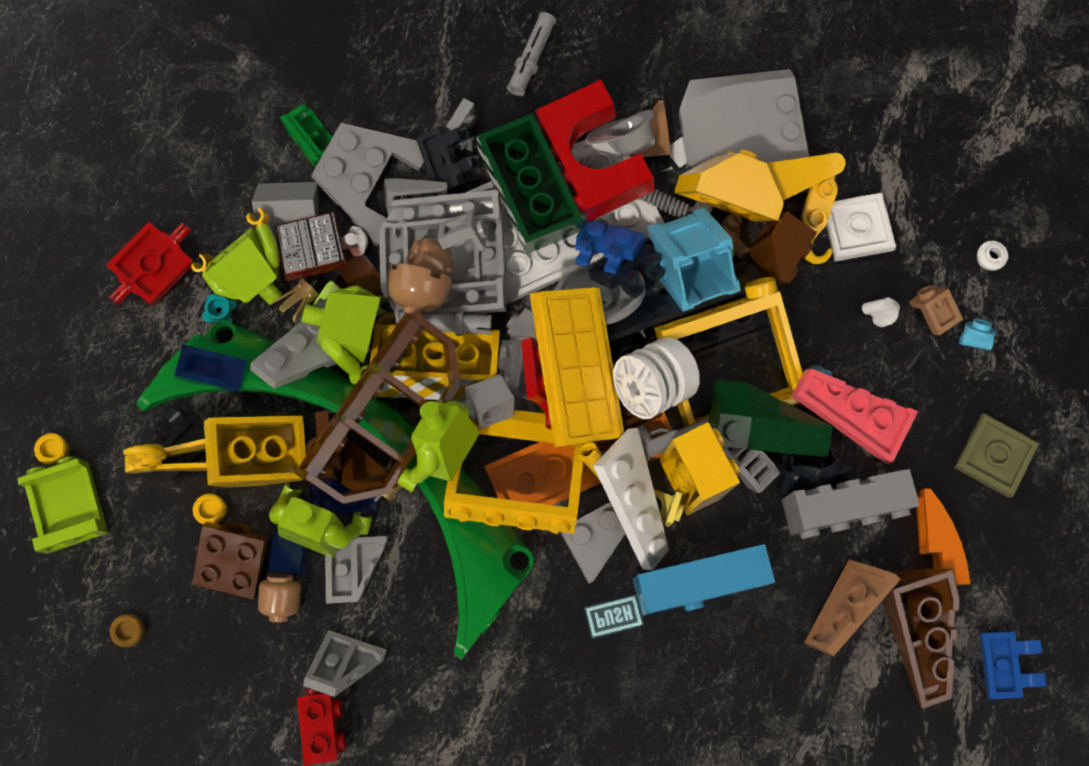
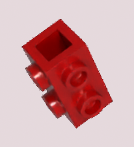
[297,689,346,766]

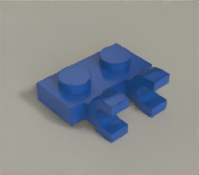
[575,220,645,274]
[979,632,1046,699]

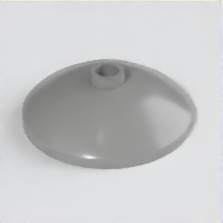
[555,263,645,326]

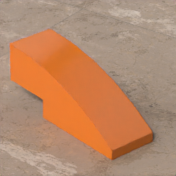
[916,489,970,586]

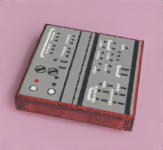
[275,212,347,281]

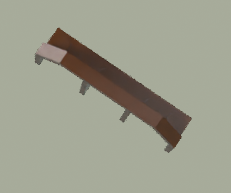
[294,314,461,504]

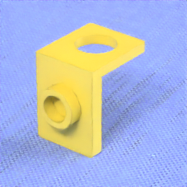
[654,490,685,528]

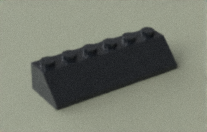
[606,263,772,362]

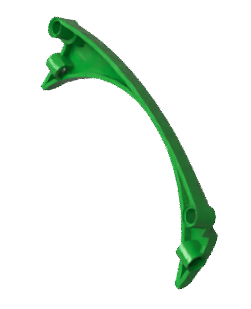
[137,321,534,660]

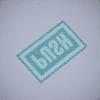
[584,594,644,639]

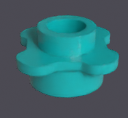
[202,294,237,323]

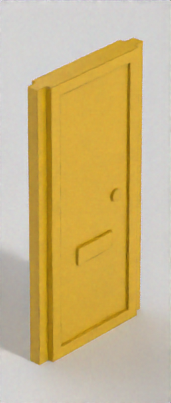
[529,287,624,447]

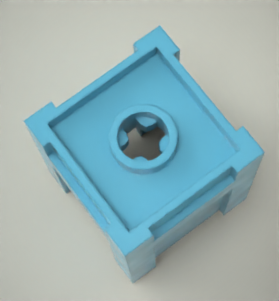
[647,207,741,312]

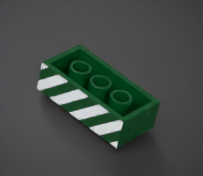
[477,113,583,255]

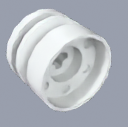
[613,337,699,419]

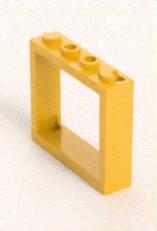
[654,291,803,428]
[444,410,585,534]

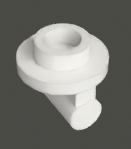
[339,226,368,256]
[862,298,900,327]

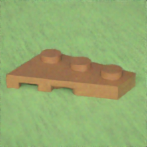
[805,560,901,656]

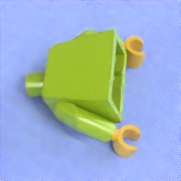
[191,207,282,305]

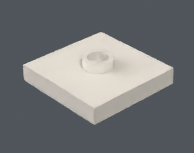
[826,193,896,261]

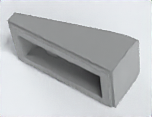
[384,178,447,215]
[722,446,780,493]

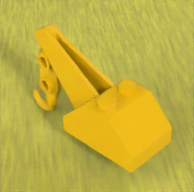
[674,150,845,264]
[123,416,306,487]

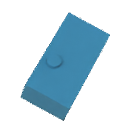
[633,544,775,616]

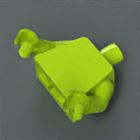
[301,285,387,385]
[397,401,480,493]
[269,483,372,558]

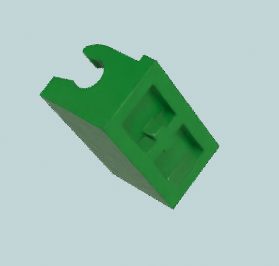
[280,104,332,168]

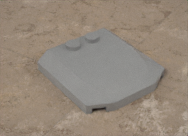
[678,69,809,170]
[379,190,507,316]

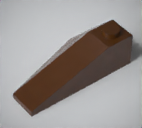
[882,568,960,709]

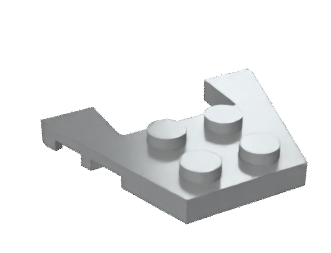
[311,123,424,246]

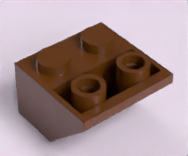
[750,211,817,288]

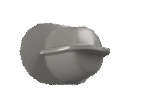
[586,110,655,156]

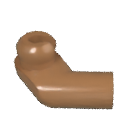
[721,214,750,260]

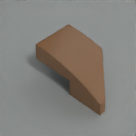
[640,100,671,158]

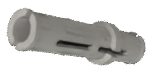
[507,12,556,96]
[396,310,492,336]

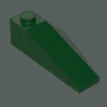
[709,379,833,457]

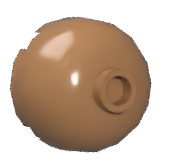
[387,263,452,315]

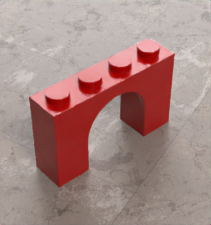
[535,80,655,222]

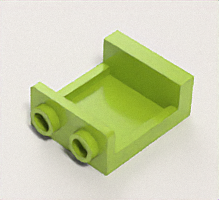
[17,456,108,554]

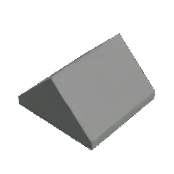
[252,182,319,242]

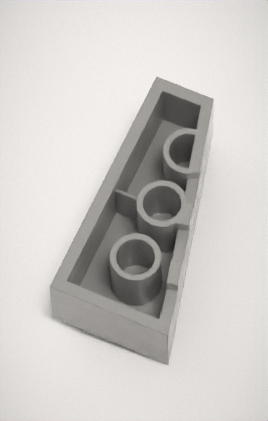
[782,469,920,539]

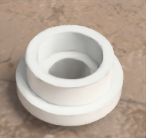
[977,241,1008,271]

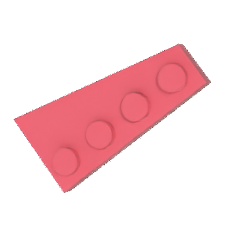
[791,368,918,464]

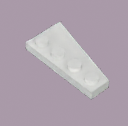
[593,428,669,570]

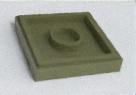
[954,413,1039,498]

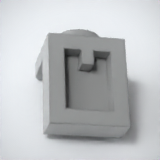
[446,98,477,152]
[437,210,489,252]

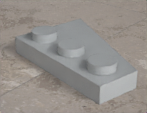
[250,322,336,389]

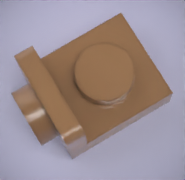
[909,285,963,336]

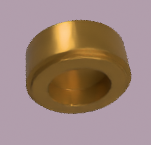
[110,614,145,647]

